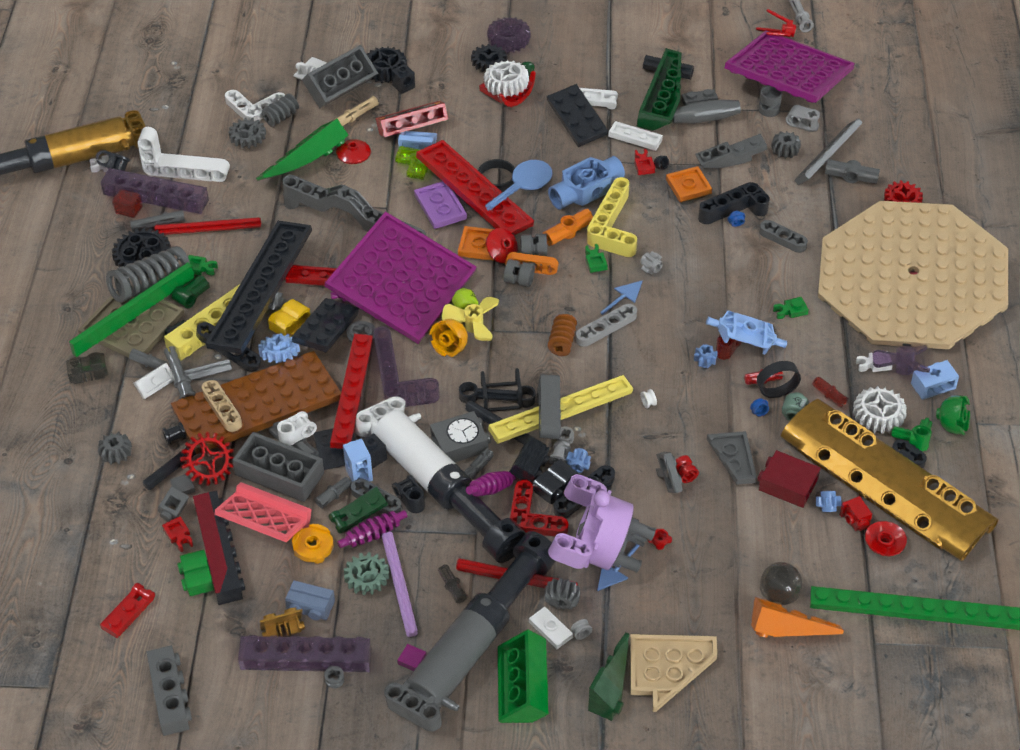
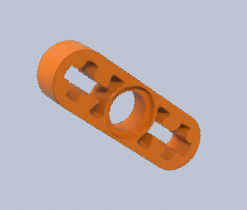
[505,252,559,275]

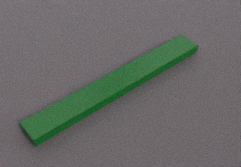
[69,262,195,357]

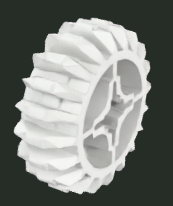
[484,60,529,97]
[853,386,907,434]

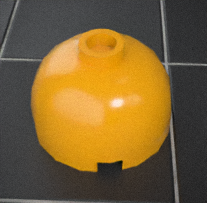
[430,319,468,357]

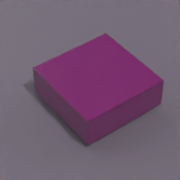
[397,644,427,671]

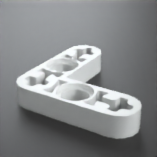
[225,90,285,121]

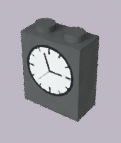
[430,411,491,462]

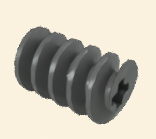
[262,93,299,127]

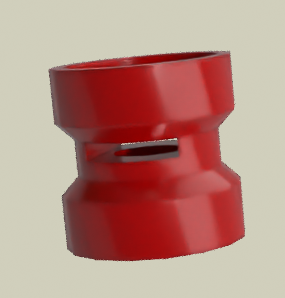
[675,455,699,483]

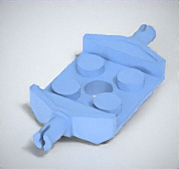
[706,310,787,355]

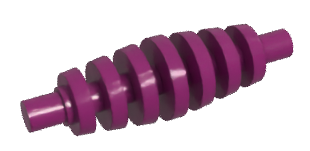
[466,471,516,496]
[337,510,408,549]

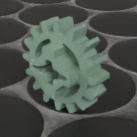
[344,552,389,595]

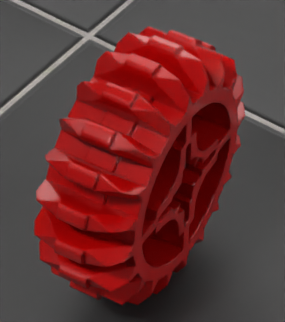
[180,432,234,486]

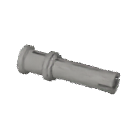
[788,0,814,32]

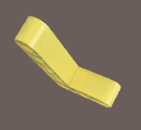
[587,177,637,257]

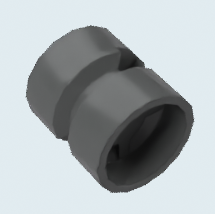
[758,85,782,117]
[520,234,547,256]
[504,259,535,287]

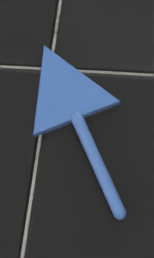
[601,280,643,315]
[597,544,640,591]

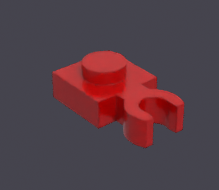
[634,149,655,175]
[162,516,193,552]

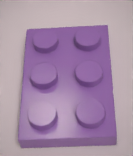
[414,181,467,229]

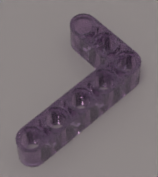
[374,326,440,407]

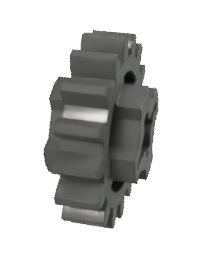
[228,118,266,148]

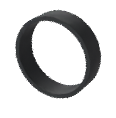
[478,159,515,192]
[757,361,801,398]

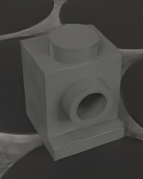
[158,486,189,521]

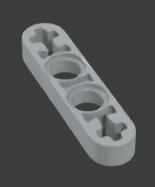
[576,304,637,347]

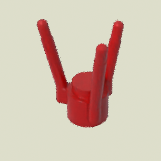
[756,9,796,37]

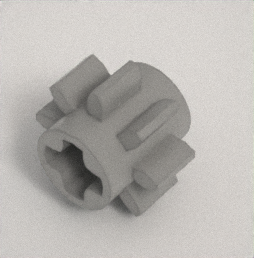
[640,251,663,274]

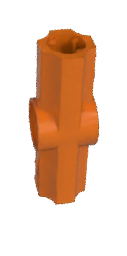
[543,209,593,246]

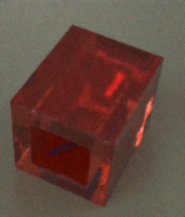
[112,189,143,218]

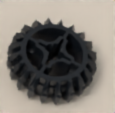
[367,46,407,83]

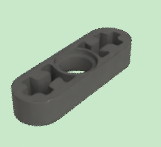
[759,220,808,253]
[351,478,402,515]

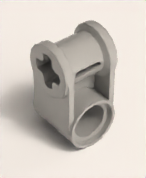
[786,105,820,132]

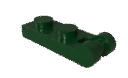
[328,487,388,534]

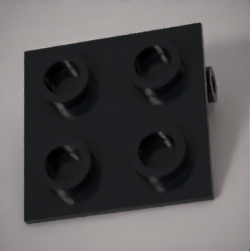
[314,428,356,470]

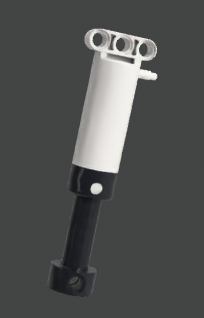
[355,397,526,563]

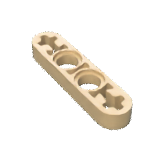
[201,380,242,432]

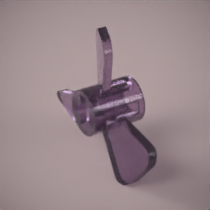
[872,345,930,375]

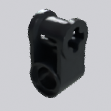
[96,150,131,176]
[392,475,425,513]

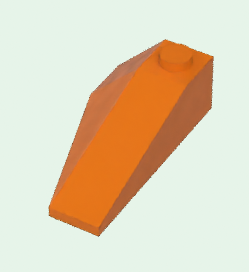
[751,597,844,638]

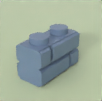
[285,580,335,620]

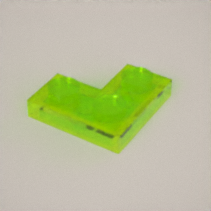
[395,146,428,180]

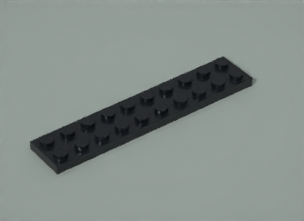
[206,220,312,354]

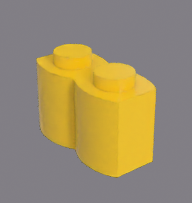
[268,299,311,337]

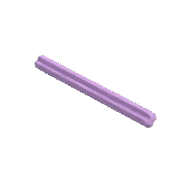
[382,531,418,637]

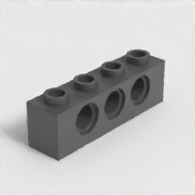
[146,645,192,736]

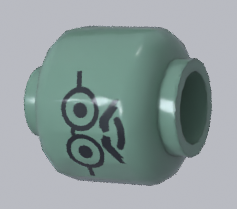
[782,392,809,421]

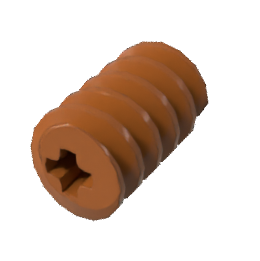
[548,314,577,356]

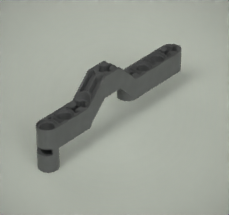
[283,175,426,236]

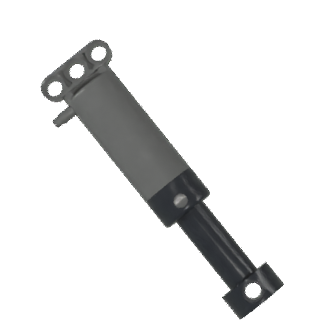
[384,531,556,731]

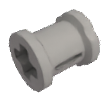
[549,441,571,465]

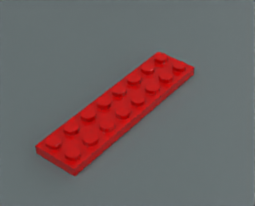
[416,140,534,235]

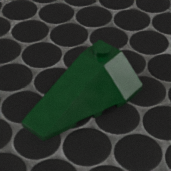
[588,632,629,721]

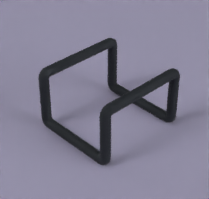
[481,368,522,412]

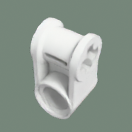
[277,411,317,446]

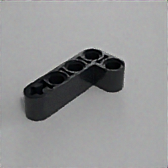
[698,182,770,224]

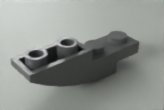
[695,134,767,168]

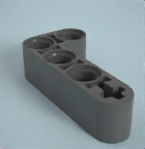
[536,374,561,439]

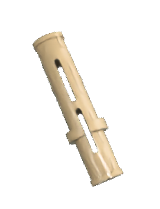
[335,96,379,126]

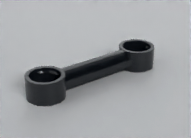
[459,382,536,408]

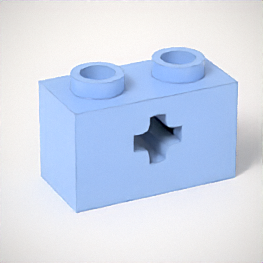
[911,360,959,400]
[343,439,373,482]

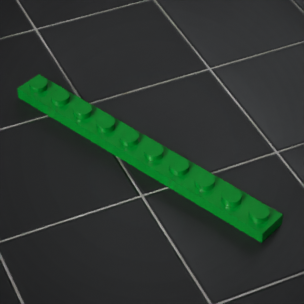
[810,586,1020,630]

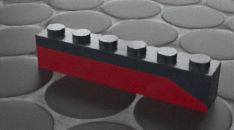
[193,490,245,605]

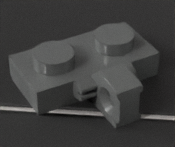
[656,452,683,493]

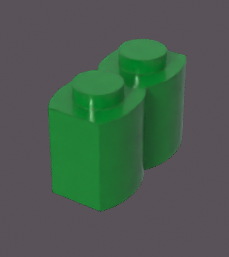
[177,549,214,596]

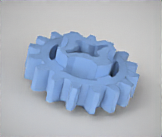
[258,333,300,363]

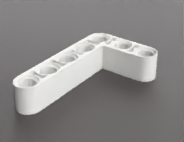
[138,127,230,182]

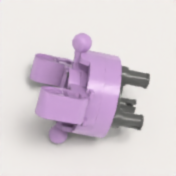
[548,474,656,573]

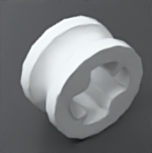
[641,389,657,408]

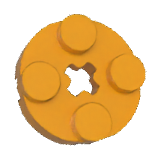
[292,524,334,564]

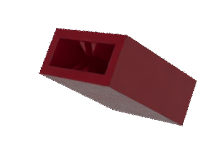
[757,450,821,508]

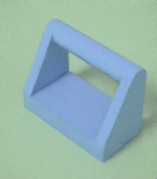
[398,131,437,154]

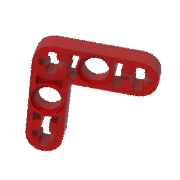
[510,480,569,537]

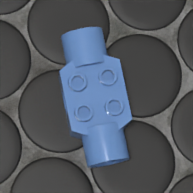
[548,156,625,210]

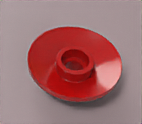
[336,139,371,164]
[486,228,518,263]
[865,521,907,556]

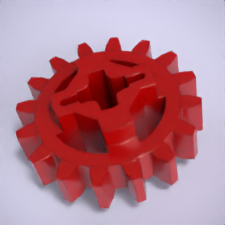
[884,180,923,203]

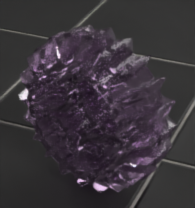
[487,17,531,53]

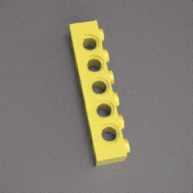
[164,284,240,361]

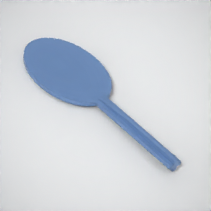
[485,160,552,210]

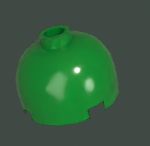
[936,395,970,435]

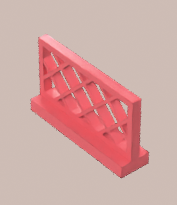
[214,482,312,543]

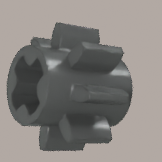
[268,292,286,311]

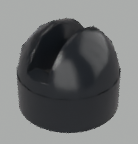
[654,155,669,170]

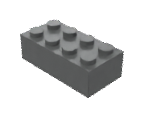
[302,45,378,109]
[232,432,324,502]

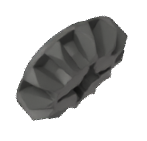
[346,321,376,342]

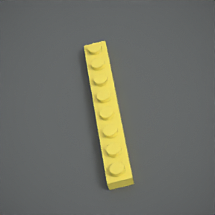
[488,375,633,444]

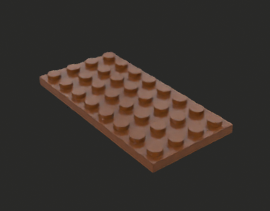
[171,351,341,454]

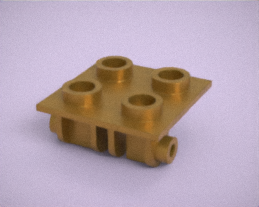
[260,607,305,642]

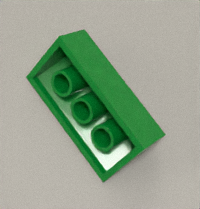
[498,629,549,723]

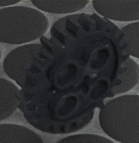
[112,228,171,275]

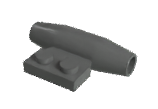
[673,89,741,124]

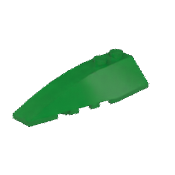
[256,118,349,181]

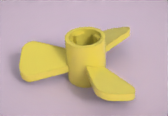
[442,297,499,341]

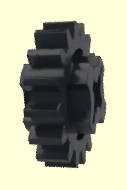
[471,44,507,72]

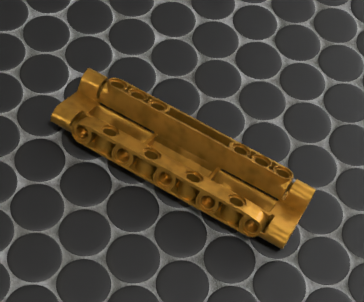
[781,399,999,561]

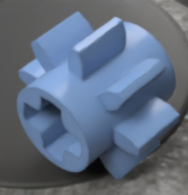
[694,344,718,368]
[566,448,591,473]
[816,491,842,512]

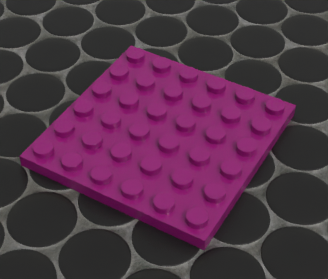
[724,31,855,103]
[324,211,477,344]

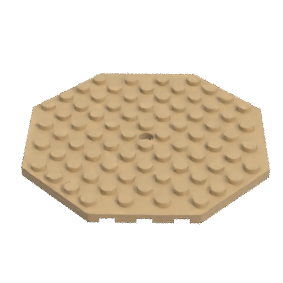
[818,201,1008,349]

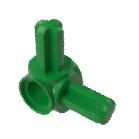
[891,417,933,451]

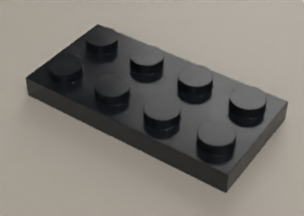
[547,84,608,147]
[292,298,359,353]

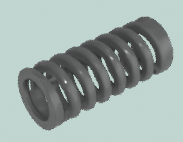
[106,246,190,303]

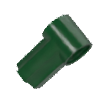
[172,275,210,309]

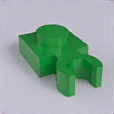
[585,244,608,273]
[188,255,218,276]
[773,296,809,319]

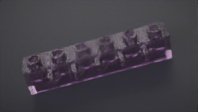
[101,168,209,214]
[238,635,372,672]

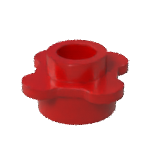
[648,528,672,550]

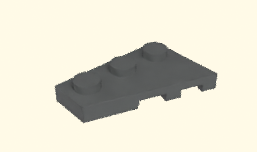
[707,431,757,485]

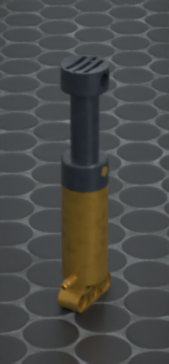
[0,110,146,175]

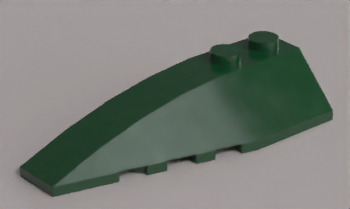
[636,48,682,131]

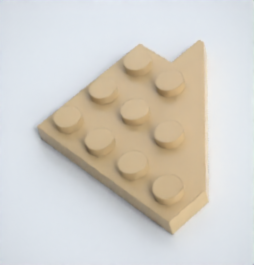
[630,634,717,712]

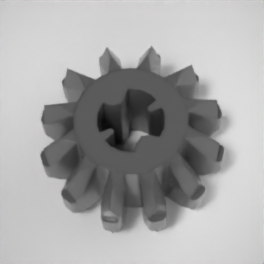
[771,131,801,159]
[98,432,132,465]
[544,578,580,610]

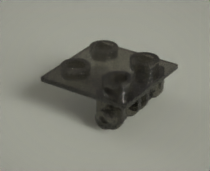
[66,352,108,385]

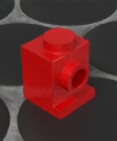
[839,496,872,531]

